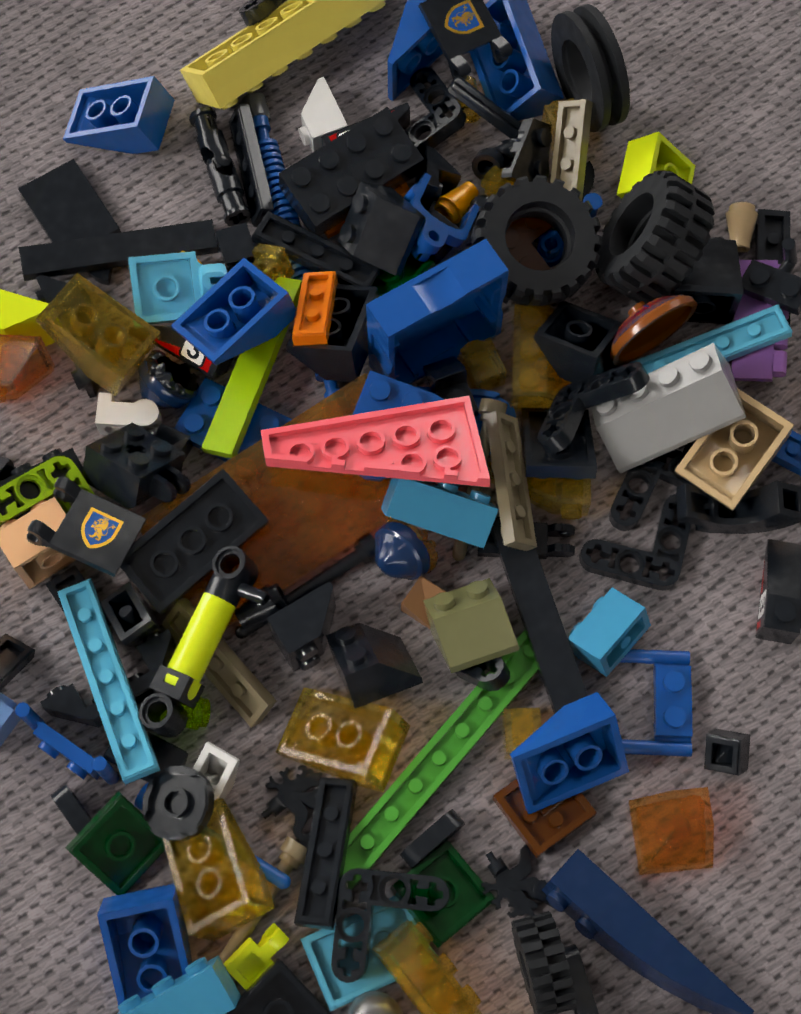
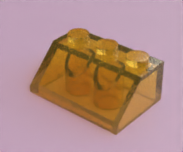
[510,304,572,412]
[372,920,482,1014]

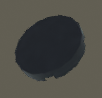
[142,765,214,842]

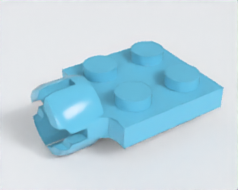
[128,251,228,326]

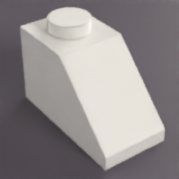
[298,77,348,152]

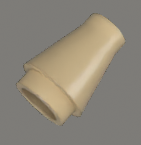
[725,202,758,252]

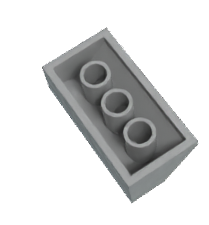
[591,343,746,474]

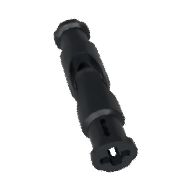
[189,107,252,227]

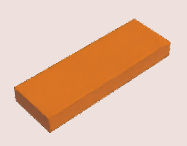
[292,271,338,346]

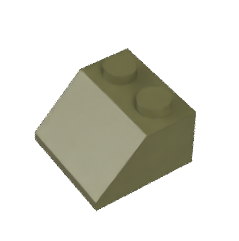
[423,578,519,674]

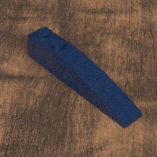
[542,849,754,1014]

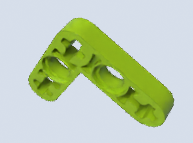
[0,456,95,525]

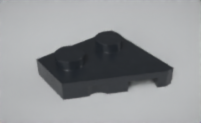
[501,118,552,182]

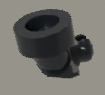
[472,137,518,182]

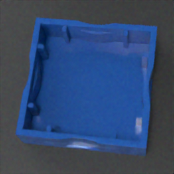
[366,239,509,385]

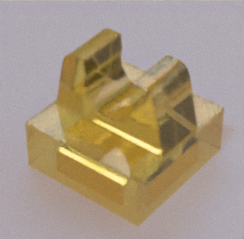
[252,243,295,281]

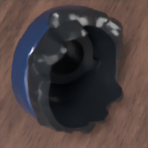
[138,350,199,409]

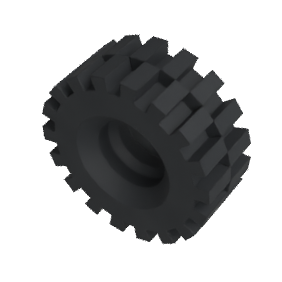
[511,911,576,1014]

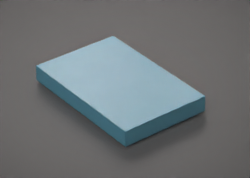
[300,896,435,1012]

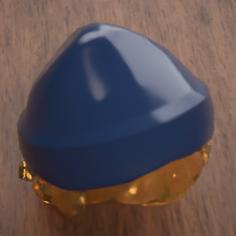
[374,517,439,580]

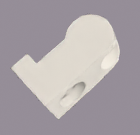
[95,392,163,435]

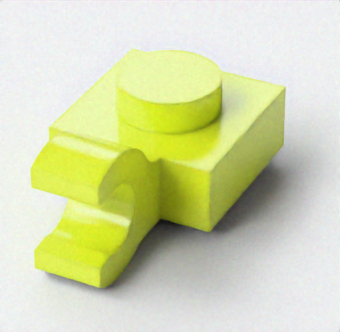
[223,923,289,990]

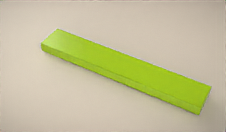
[201,275,302,460]

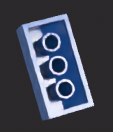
[470,0,564,121]

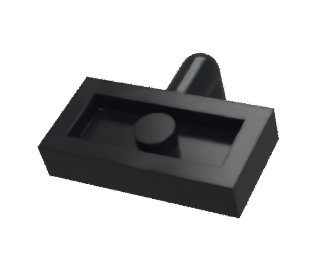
[742,238,801,315]

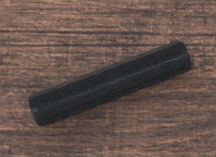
[448,76,521,138]

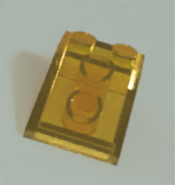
[36,273,161,396]
[276,687,410,792]
[163,798,275,941]

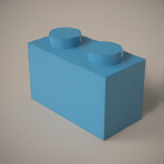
[568,587,651,677]

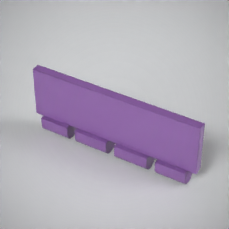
[732,260,789,382]

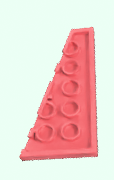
[261,396,490,487]

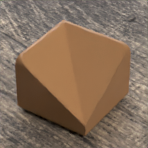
[401,576,446,629]

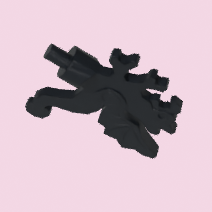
[261,765,323,848]
[481,844,553,918]

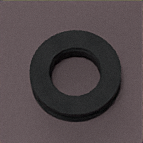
[551,4,630,132]

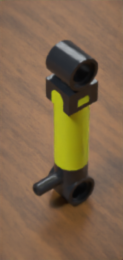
[139,545,269,738]

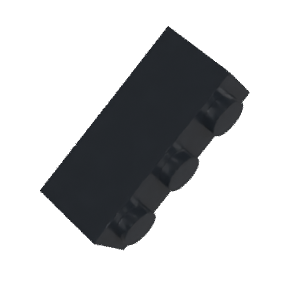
[286,284,379,382]

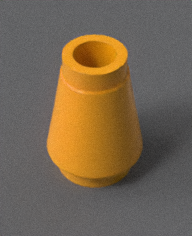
[434,181,479,224]

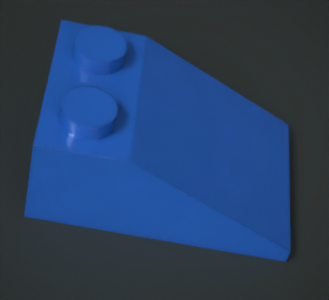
[387,0,443,101]
[63,76,175,154]
[171,258,297,365]
[510,692,629,814]
[97,883,192,1005]

